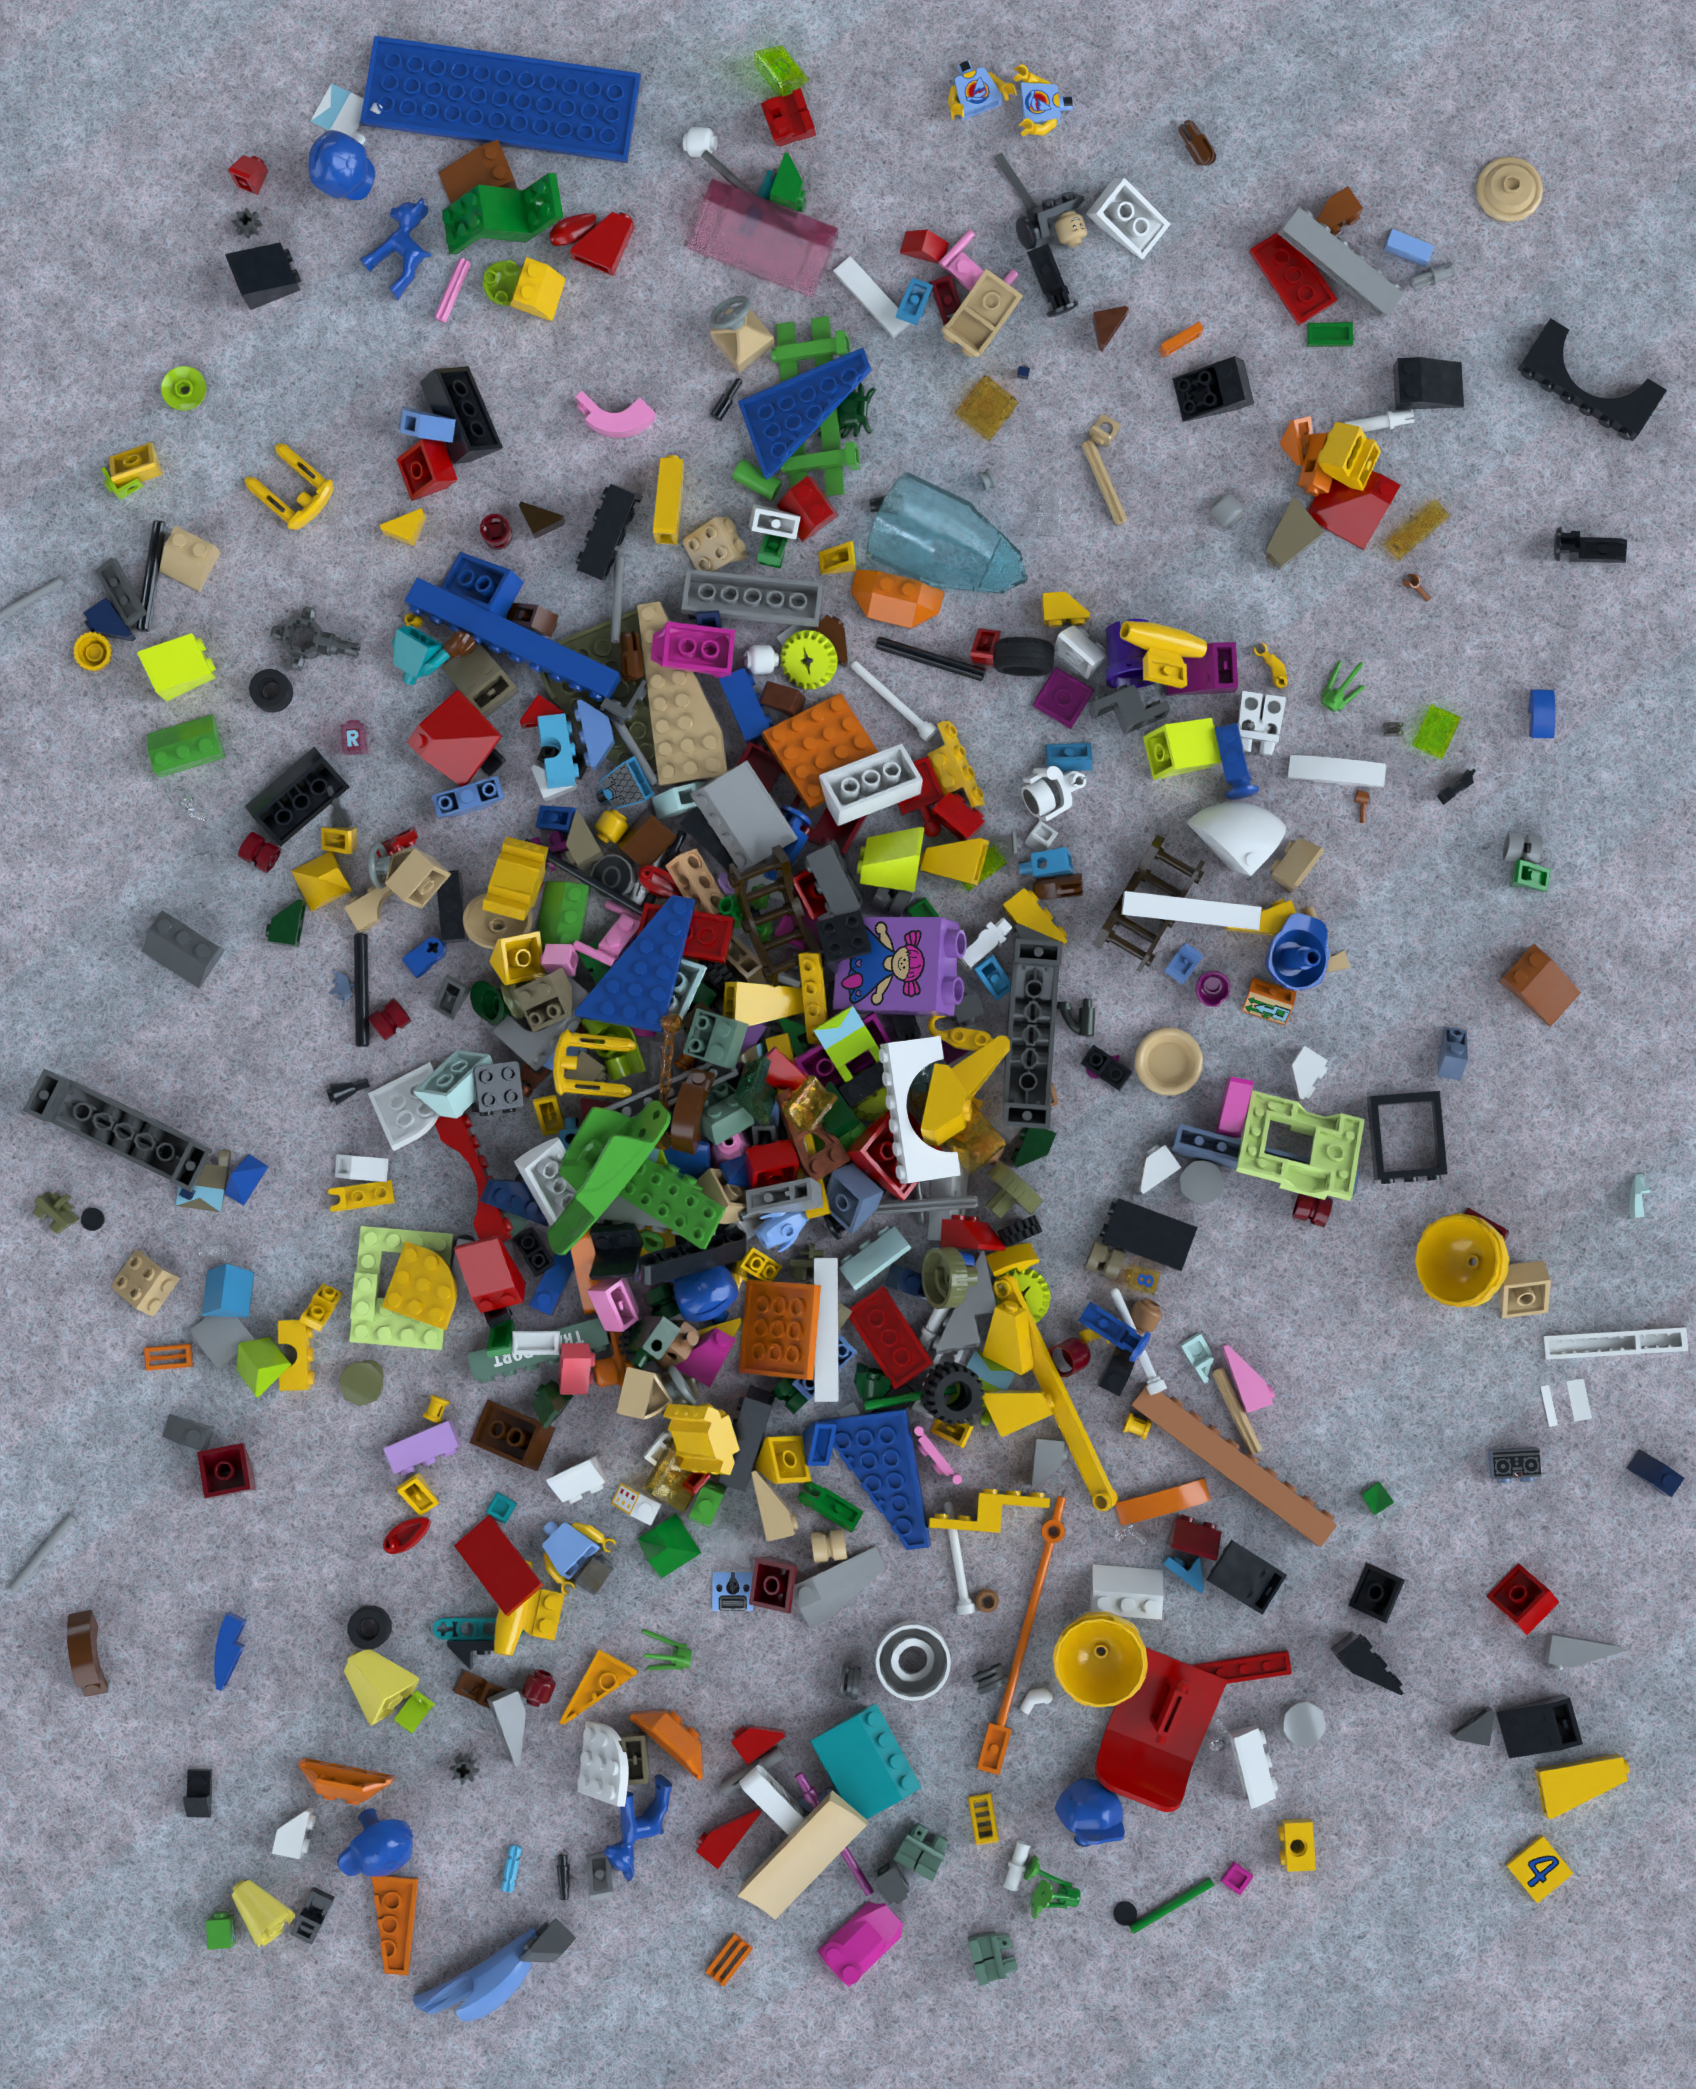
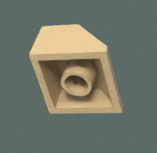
[159,526,221,592]
[1269,837,1325,893]
[1498,1260,1551,1319]

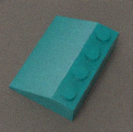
[810,1703,922,1820]

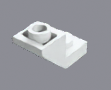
[335,1154,388,1182]

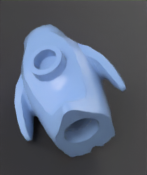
[753,1211,810,1252]

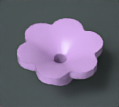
[717,872,735,895]

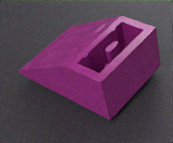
[1166,642,1238,696]

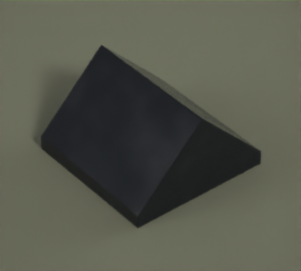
[1348,1562,1405,1624]

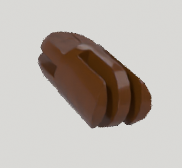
[1179,120,1216,166]
[620,631,644,683]
[1033,873,1083,900]

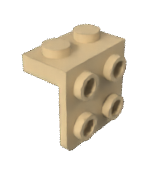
[683,517,749,572]
[111,1250,180,1317]

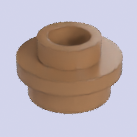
[975,1589,999,1613]

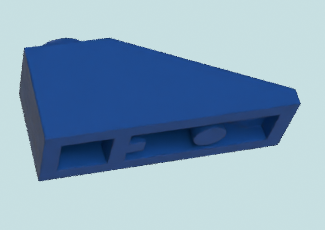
[529,1250,575,1315]

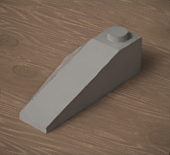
[793,1546,886,1628]

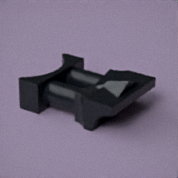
[1437,769,1476,805]

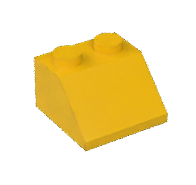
[509,257,566,321]

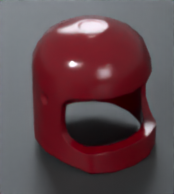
[1048,1337,1091,1378]

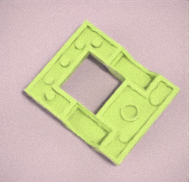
[1236,1090,1365,1201]
[349,1226,454,1350]

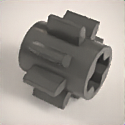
[232,208,262,239]
[449,1754,480,1785]

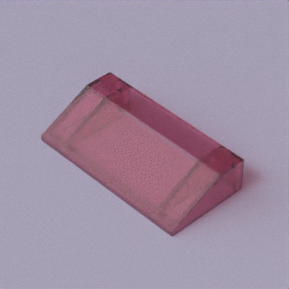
[688,179,838,298]

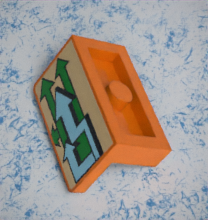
[1242,977,1296,1025]

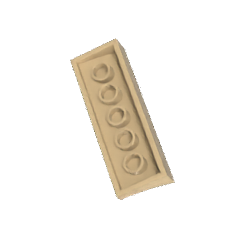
[737,1790,868,1920]

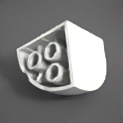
[1186,802,1286,876]

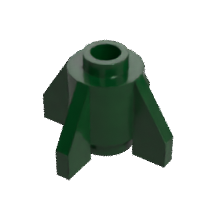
[854,1363,891,1402]

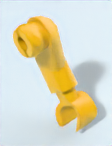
[1253,642,1288,689]

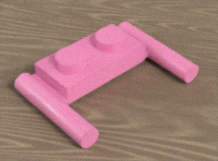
[938,229,1019,292]
[573,900,641,967]
[914,1424,962,1484]

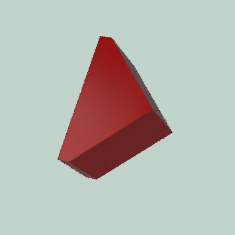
[900,229,949,264]
[970,628,1001,666]
[519,694,568,729]

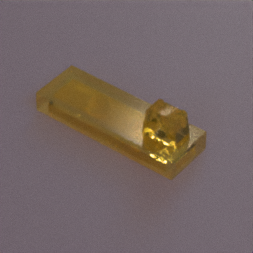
[1384,499,1450,562]

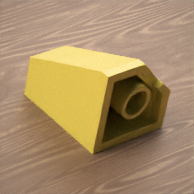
[344,1650,420,1726]

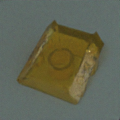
[955,375,1019,441]

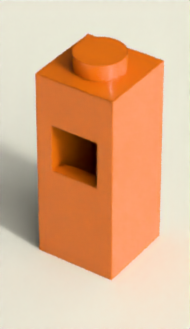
[1297,433,1333,496]

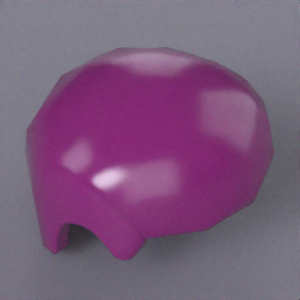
[1195,971,1230,1007]

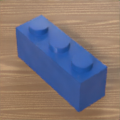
[719,668,774,744]

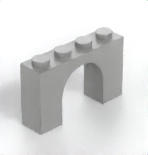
[493,972,589,1071]

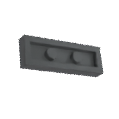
[95,557,147,627]

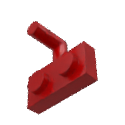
[376,827,418,857]

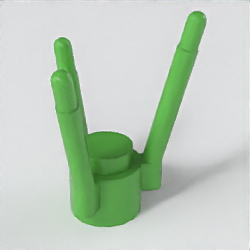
[1321,661,1365,712]
[642,1629,692,1670]

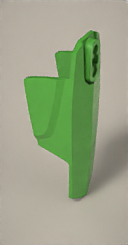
[548,1101,671,1255]

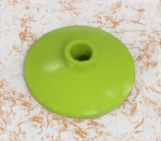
[161,366,207,411]

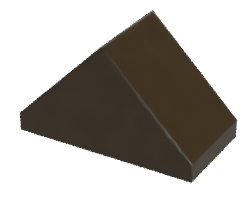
[519,501,565,539]

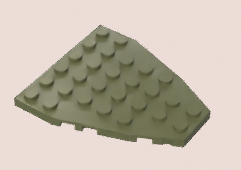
[540,600,658,777]

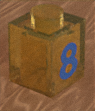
[1123,1265,1161,1295]

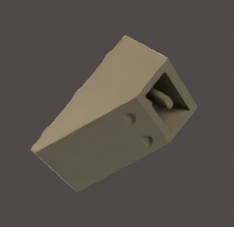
[441,644,519,718]

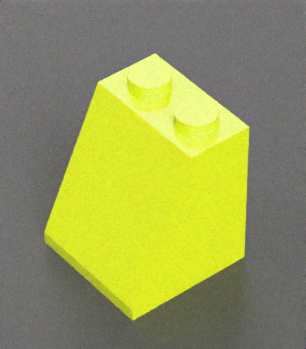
[137,633,216,702]
[1143,718,1222,781]
[857,827,924,892]

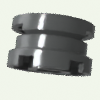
[971,1663,1009,1695]
[839,1664,861,1700]

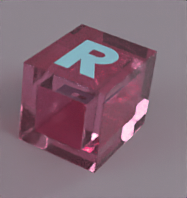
[340,720,369,756]

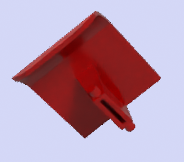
[1095,1646,1228,1812]

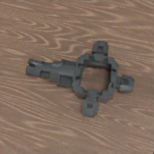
[270,606,361,671]

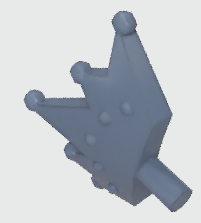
[329,969,355,1007]

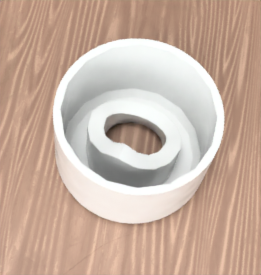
[876,1620,951,1701]

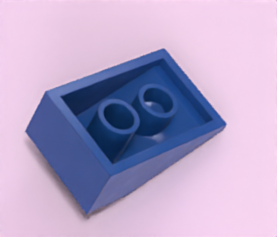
[440,552,524,618]

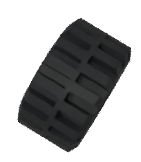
[920,1361,984,1425]

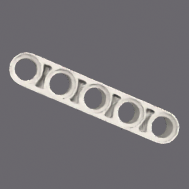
[739,1765,809,1835]

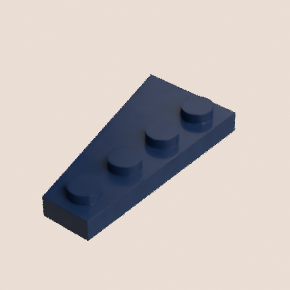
[479,1179,549,1227]

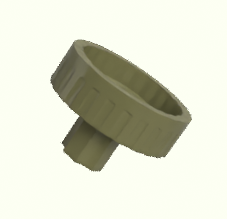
[985,1161,1043,1219]
[921,1247,978,1309]

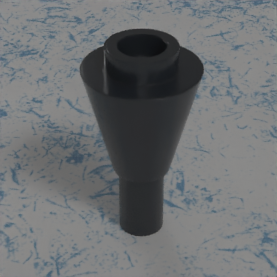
[326,1078,370,1106]

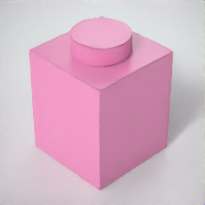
[540,944,579,976]

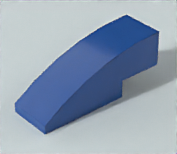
[214,1612,247,1691]

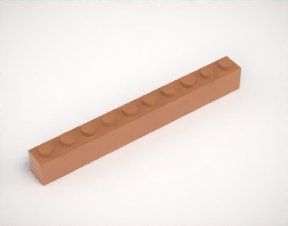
[1130,1382,1337,1547]

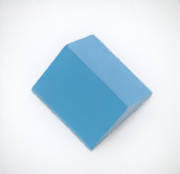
[202,1264,254,1318]

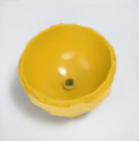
[1415,1213,1510,1307]
[1053,1612,1148,1707]

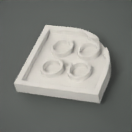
[368,1062,439,1151]
[577,1721,628,1806]

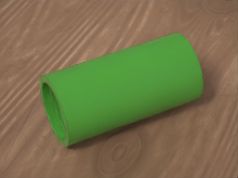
[732,459,783,501]

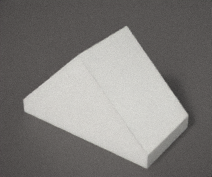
[531,765,577,802]

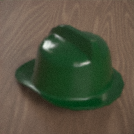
[470,981,512,1026]

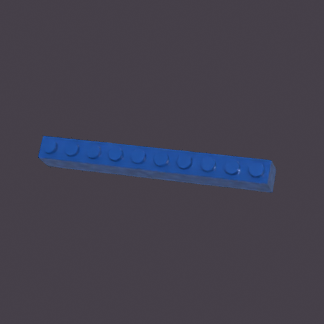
[404,577,622,702]

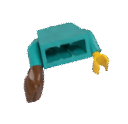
[392,613,476,685]

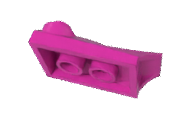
[651,621,735,678]
[817,1901,903,1987]

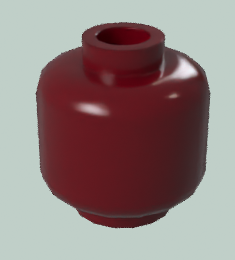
[522,1669,556,1707]

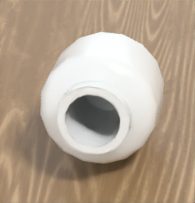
[683,127,718,158]
[744,645,779,674]

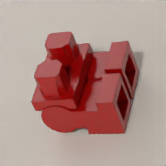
[761,88,816,147]

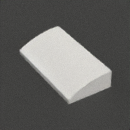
[514,1138,576,1226]

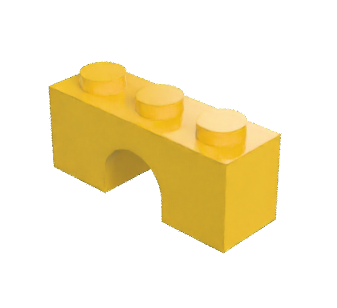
[278,1320,315,1391]

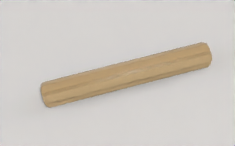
[1082,440,1127,525]
[1212,1367,1262,1455]

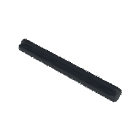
[136,520,166,632]
[875,637,985,681]
[354,933,369,1047]

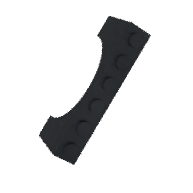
[1517,318,1667,441]

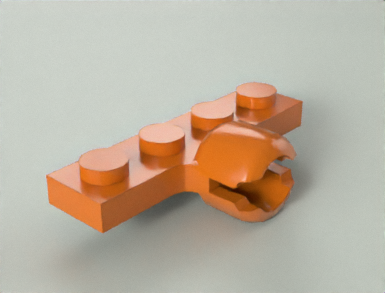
[592,1331,635,1390]

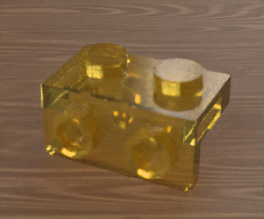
[782,1075,838,1132]

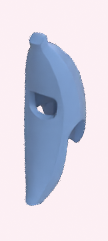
[413,1927,539,2022]

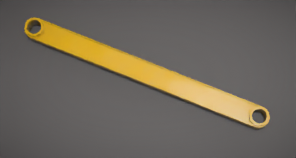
[993,1275,1118,1511]

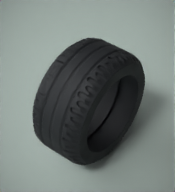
[993,637,1055,677]

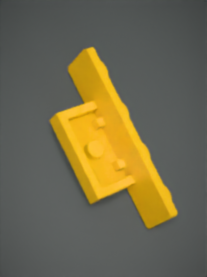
[927,721,985,807]
[798,952,828,1044]

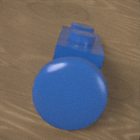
[1215,723,1259,800]
[764,805,812,882]
[1078,1301,1151,1362]

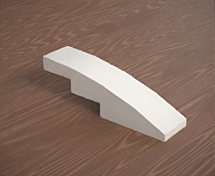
[1288,755,1387,787]

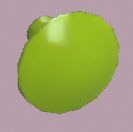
[482,260,521,306]

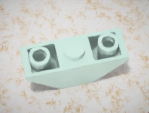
[652,782,706,820]

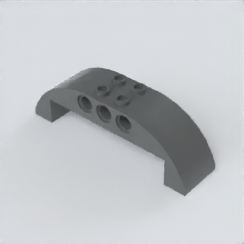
[1002,939,1063,1129]
[23,1069,212,1192]

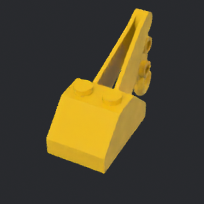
[921,1016,1010,1146]

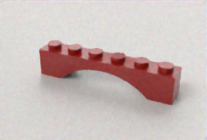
[435,1113,513,1242]

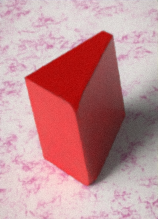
[682,1472,711,1495]

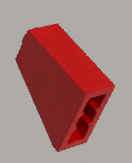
[570,212,635,276]

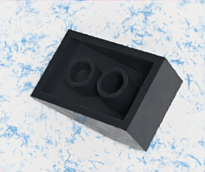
[1393,357,1464,410]

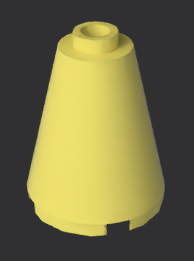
[232,1880,295,1948]

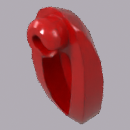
[549,213,596,246]
[638,865,682,899]
[383,1517,431,1554]

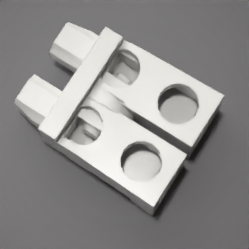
[1237,691,1286,756]
[957,917,1012,973]

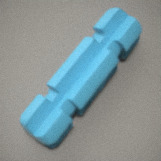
[501,1844,522,1892]

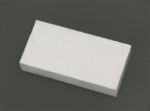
[512,1331,560,1355]

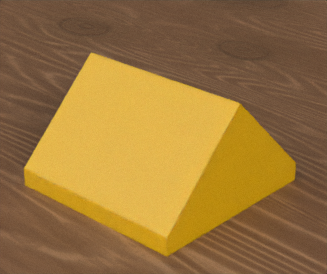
[109,442,163,488]
[489,931,546,985]

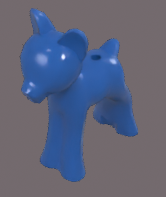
[359,198,431,301]
[604,1774,673,1881]

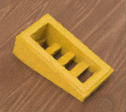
[968,1793,999,1846]

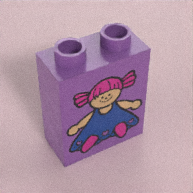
[833,917,967,1016]

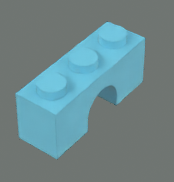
[538,713,579,789]

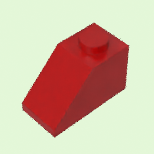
[228,155,268,195]
[731,1725,786,1765]

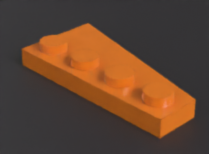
[371,1875,419,1976]

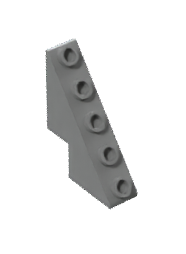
[932,1250,996,1355]

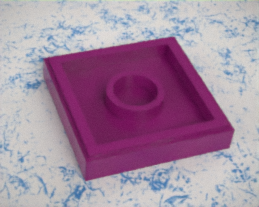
[1032,666,1095,729]

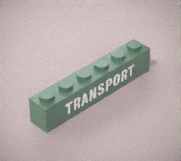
[467,1318,611,1384]

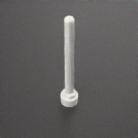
[850,661,938,742]
[1111,1288,1167,1396]
[944,1501,976,1615]

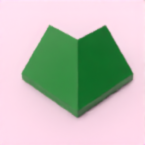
[637,1513,701,1578]

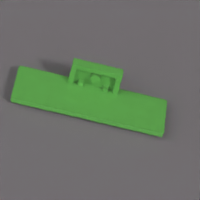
[618,1158,726,1249]

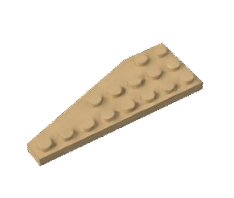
[637,601,727,786]

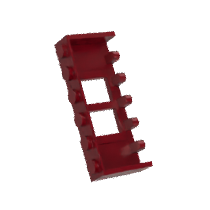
[736,742,869,858]

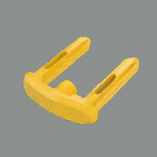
[244,443,334,530]
[553,1029,637,1098]

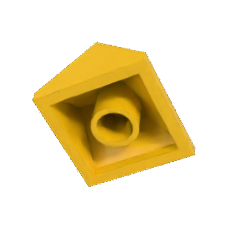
[291,851,352,912]
[754,1436,811,1484]

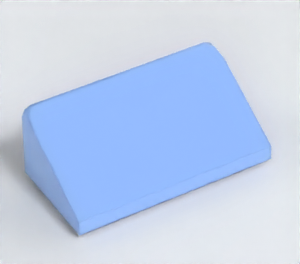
[1384,229,1434,267]

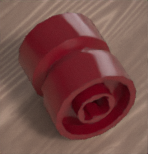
[480,514,513,550]
[238,832,282,873]
[368,998,412,1041]
[1292,1193,1333,1228]

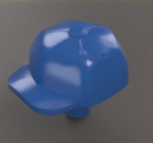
[308,130,375,200]
[1265,913,1330,991]
[674,1265,739,1324]
[1055,1778,1125,1847]
[337,1808,413,1877]

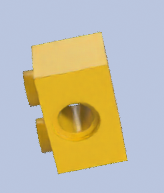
[1278,1818,1316,1872]

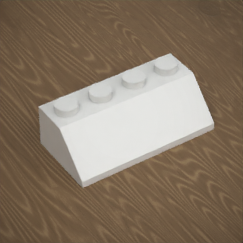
[819,744,923,826]

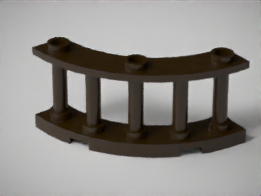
[1092,834,1205,972]
[727,845,825,988]

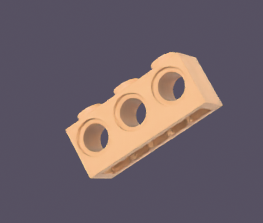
[665,848,724,915]

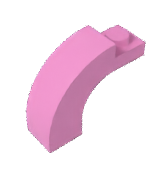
[575,391,657,438]

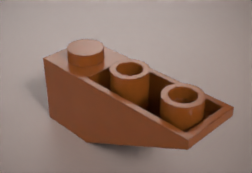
[1316,186,1363,236]

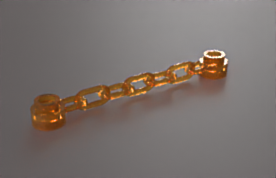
[655,1014,682,1150]

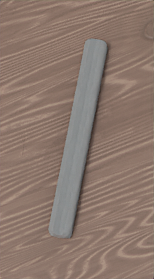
[872,1195,979,1215]

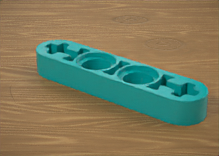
[433,1617,524,1640]

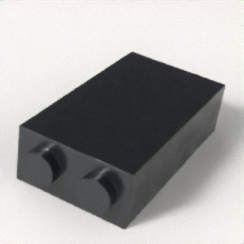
[1099,1198,1198,1271]

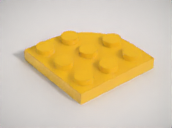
[382,1241,457,1330]

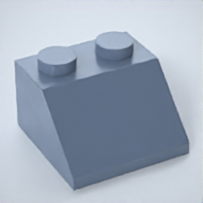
[826,1163,884,1234]

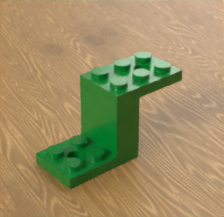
[442,173,563,254]

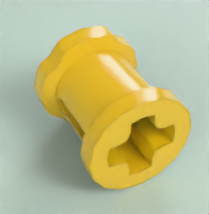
[422,1394,450,1424]
[1122,1412,1152,1440]

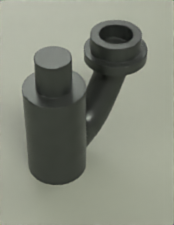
[1056,998,1095,1036]

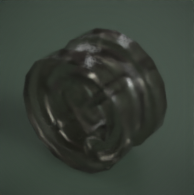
[1383,722,1404,737]

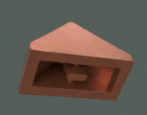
[1092,306,1129,352]
[759,681,806,717]

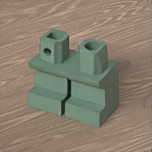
[893,1822,948,1882]
[968,1931,1018,1986]

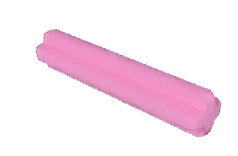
[435,258,471,323]

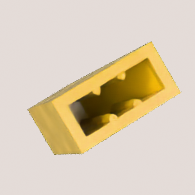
[919,838,990,886]
[982,1300,1034,1375]
[982,1390,1055,1438]

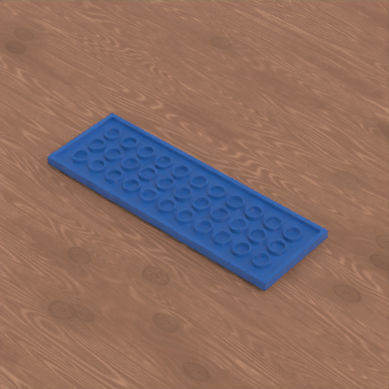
[360,36,641,163]

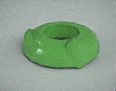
[640,1230,665,1252]

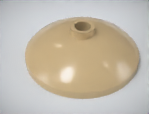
[463,893,533,949]

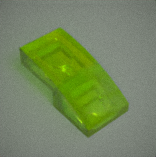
[961,845,1008,892]

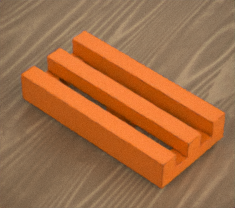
[1159,321,1204,358]
[144,1344,193,1371]
[705,1933,753,1987]

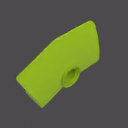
[581,1019,646,1081]

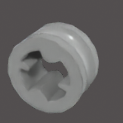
[978,468,997,492]

